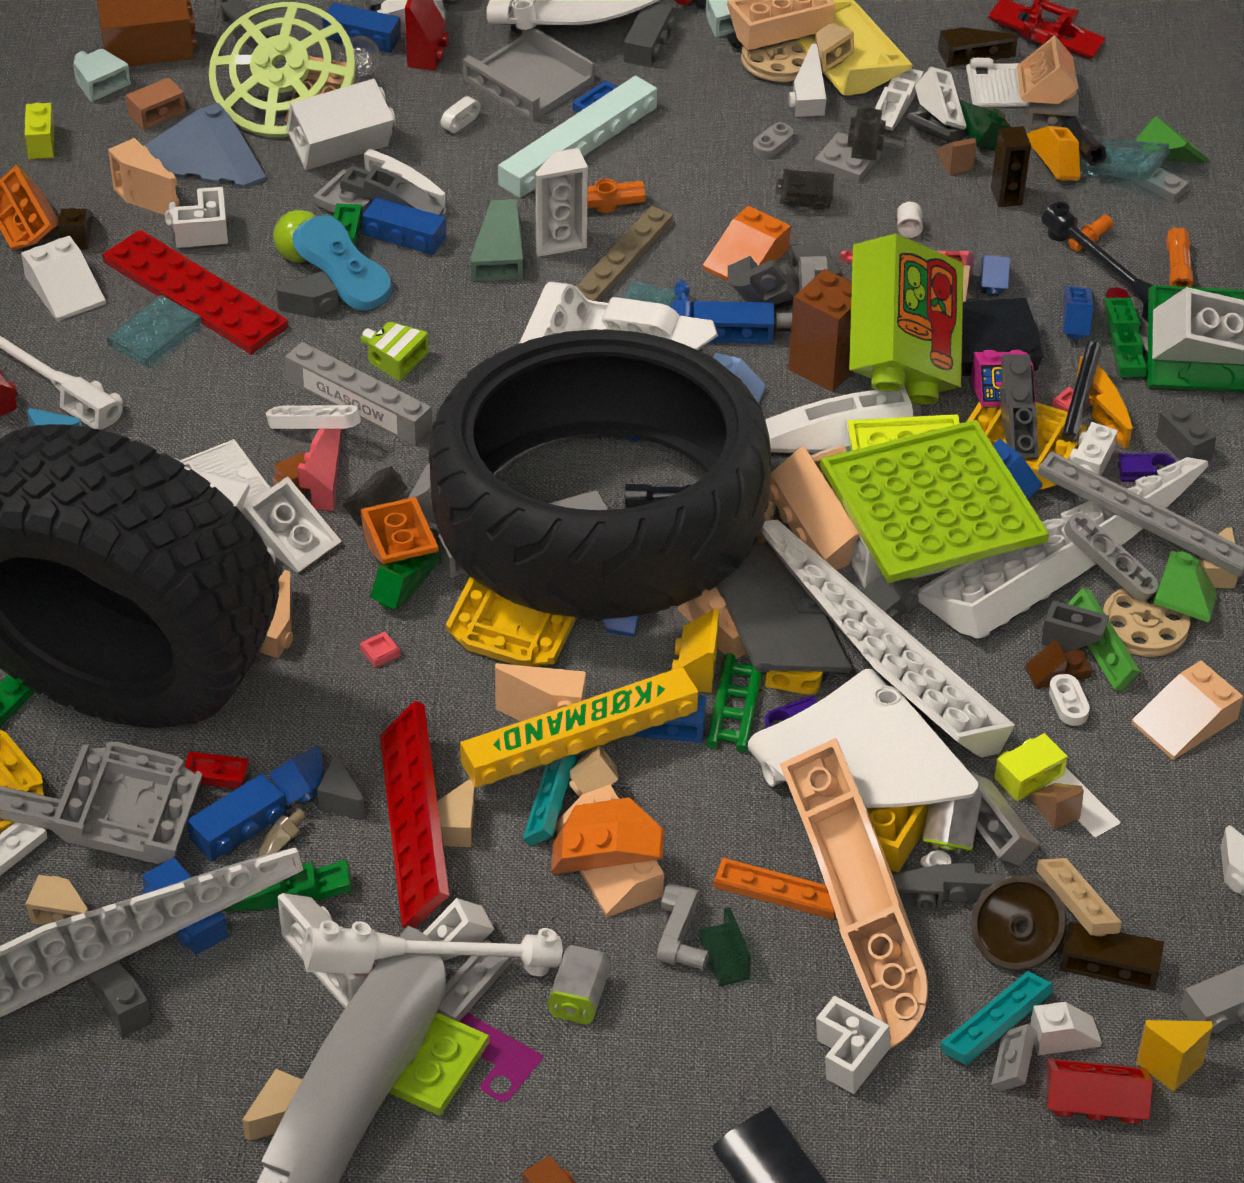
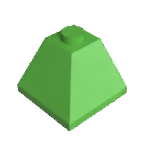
[1136,115,1209,163]
[1153,550,1218,623]

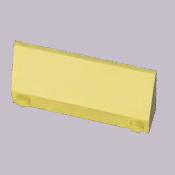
[795,0,912,96]

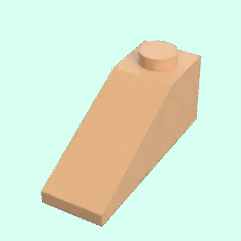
[259,570,293,658]

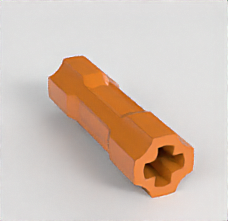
[1166,227,1194,287]

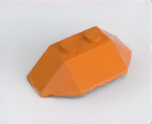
[0,165,59,251]
[551,797,664,874]

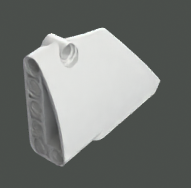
[487,0,660,30]
[520,282,718,350]

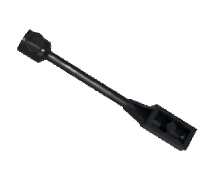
[1042,202,1153,322]

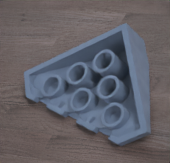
[145,103,267,189]

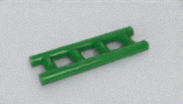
[706,653,763,753]

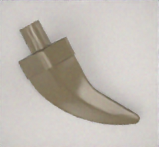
[259,808,307,857]

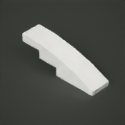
[869,68,924,131]
[364,149,446,215]

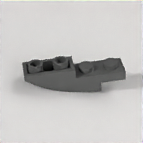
[220,0,277,49]
[340,165,444,215]
[999,354,1039,459]
[893,863,1006,911]

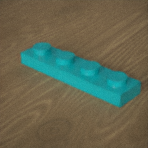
[522,754,577,846]
[940,971,1053,1065]

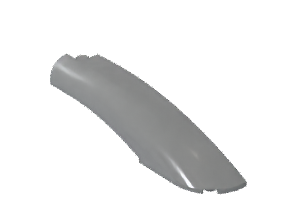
[257,926,446,1183]

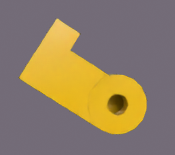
[765,670,823,695]

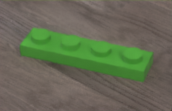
[1068,587,1141,692]

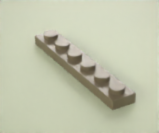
[576,206,673,302]

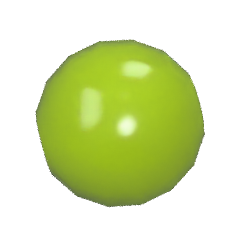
[273,209,316,264]

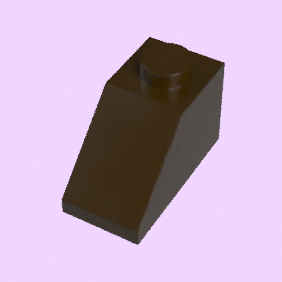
[58,208,93,249]

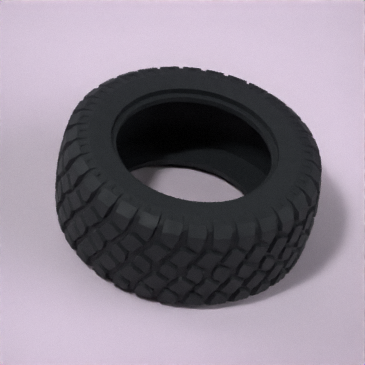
[0,424,279,728]

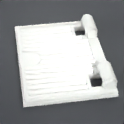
[966,58,1028,107]
[174,439,270,512]

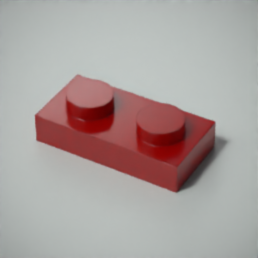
[184,751,250,789]

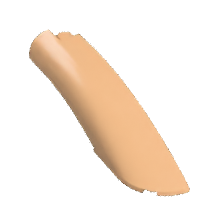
[780,738,928,1049]

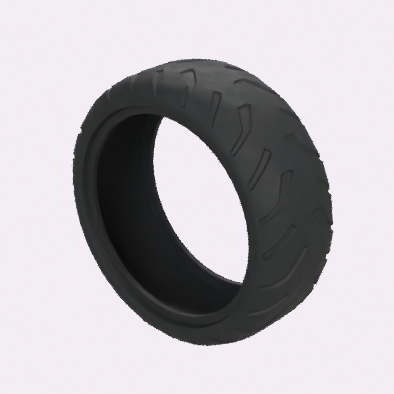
[429,329,771,619]

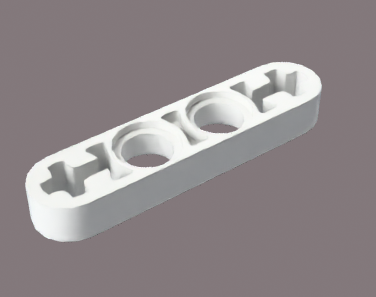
[266,405,361,429]

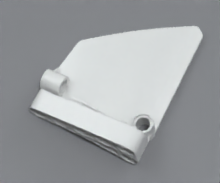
[748,669,979,808]

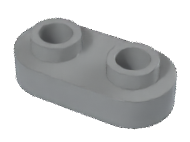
[753,122,793,159]

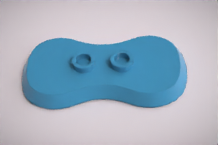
[292,215,393,311]

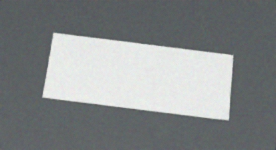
[1045,768,1121,837]

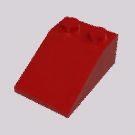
[405,0,449,71]

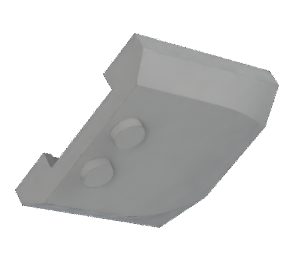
[51,742,202,864]

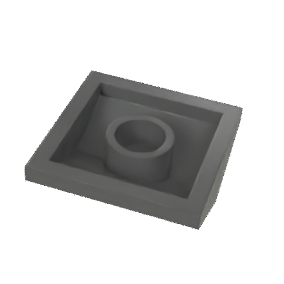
[907,110,968,143]

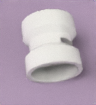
[897,202,923,238]

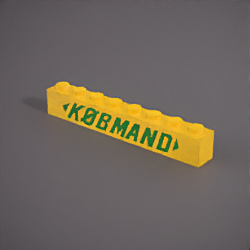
[460,667,698,788]

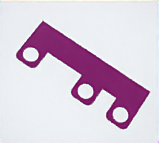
[460,1013,544,1102]

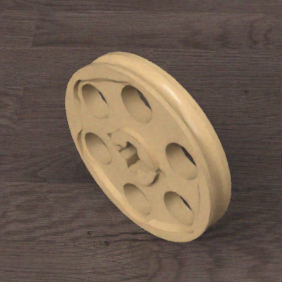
[741,39,807,82]
[1103,585,1190,657]

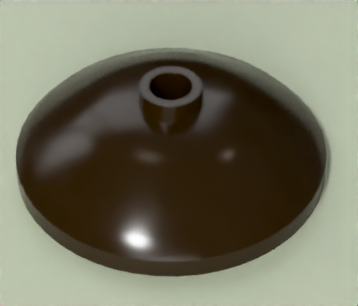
[971,876,1067,971]

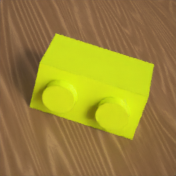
[25,102,55,159]
[994,733,1068,801]

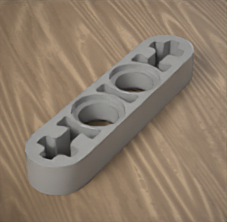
[1064,513,1158,601]

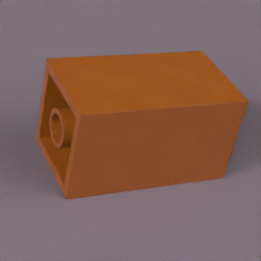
[97,0,198,66]
[788,269,853,392]

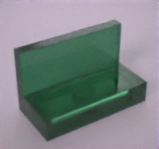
[699,907,751,987]

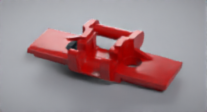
[988,0,1106,59]

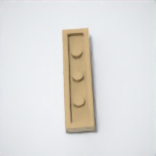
[1036,858,1122,936]

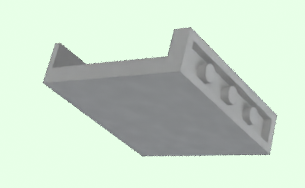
[463,27,594,121]

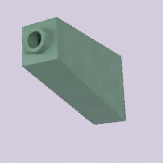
[470,199,523,282]

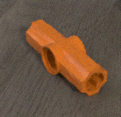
[587,178,645,213]

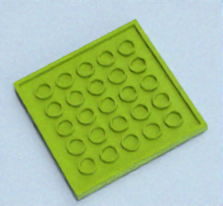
[820,420,1049,583]

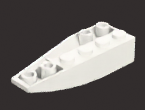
[765,388,914,453]

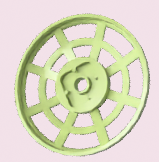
[209,2,356,137]

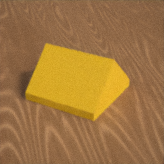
[1137,1020,1213,1092]

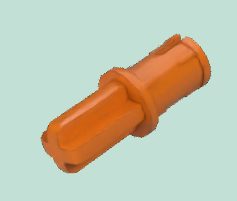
[1068,214,1114,252]

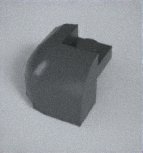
[728,256,800,307]

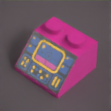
[970,350,1036,407]

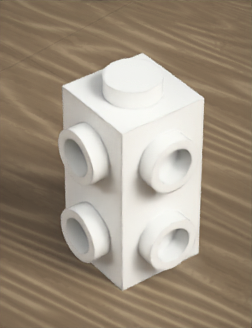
[1069,422,1118,476]

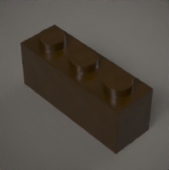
[991,126,1031,207]
[1059,922,1164,991]

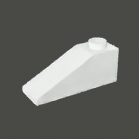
[789,44,826,117]
[915,67,967,130]

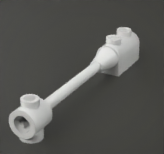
[0,336,123,430]
[301,920,563,976]

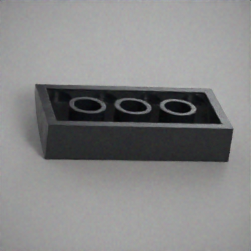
[713,1106,826,1183]

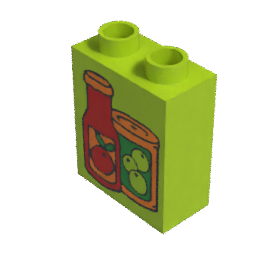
[849,233,964,405]

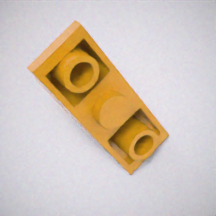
[1027,126,1080,182]

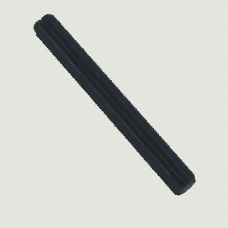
[1062,341,1101,443]

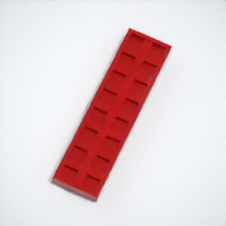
[102,229,289,354]
[380,700,449,928]

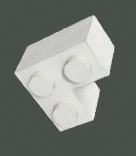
[172,187,228,248]
[816,996,890,1094]

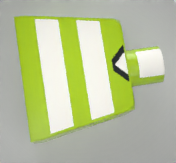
[361,322,429,381]

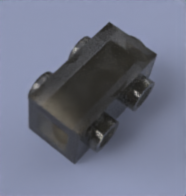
[847,107,886,161]
[776,169,834,209]
[342,466,408,527]

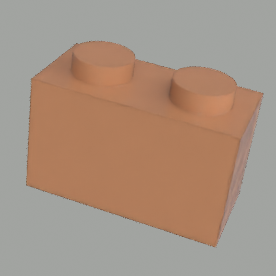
[126,77,186,130]

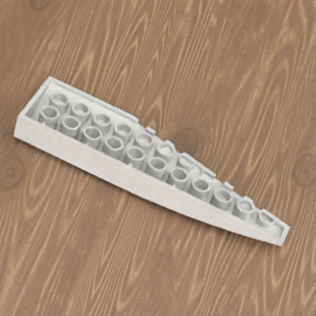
[918,457,1209,638]
[761,519,1015,758]
[0,847,304,1017]

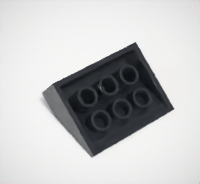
[961,297,1043,376]

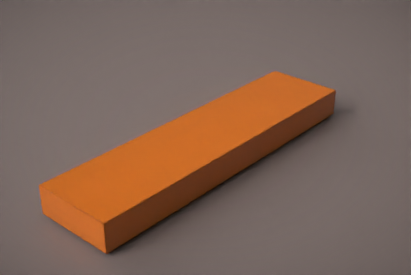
[713,858,836,920]

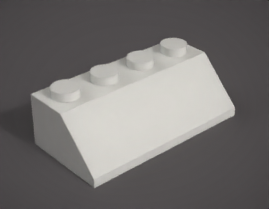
[536,148,588,257]
[278,893,373,1008]

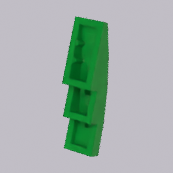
[1104,298,1147,377]
[223,859,353,911]

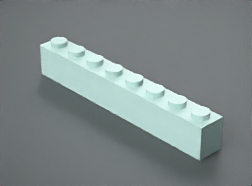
[498,75,657,198]

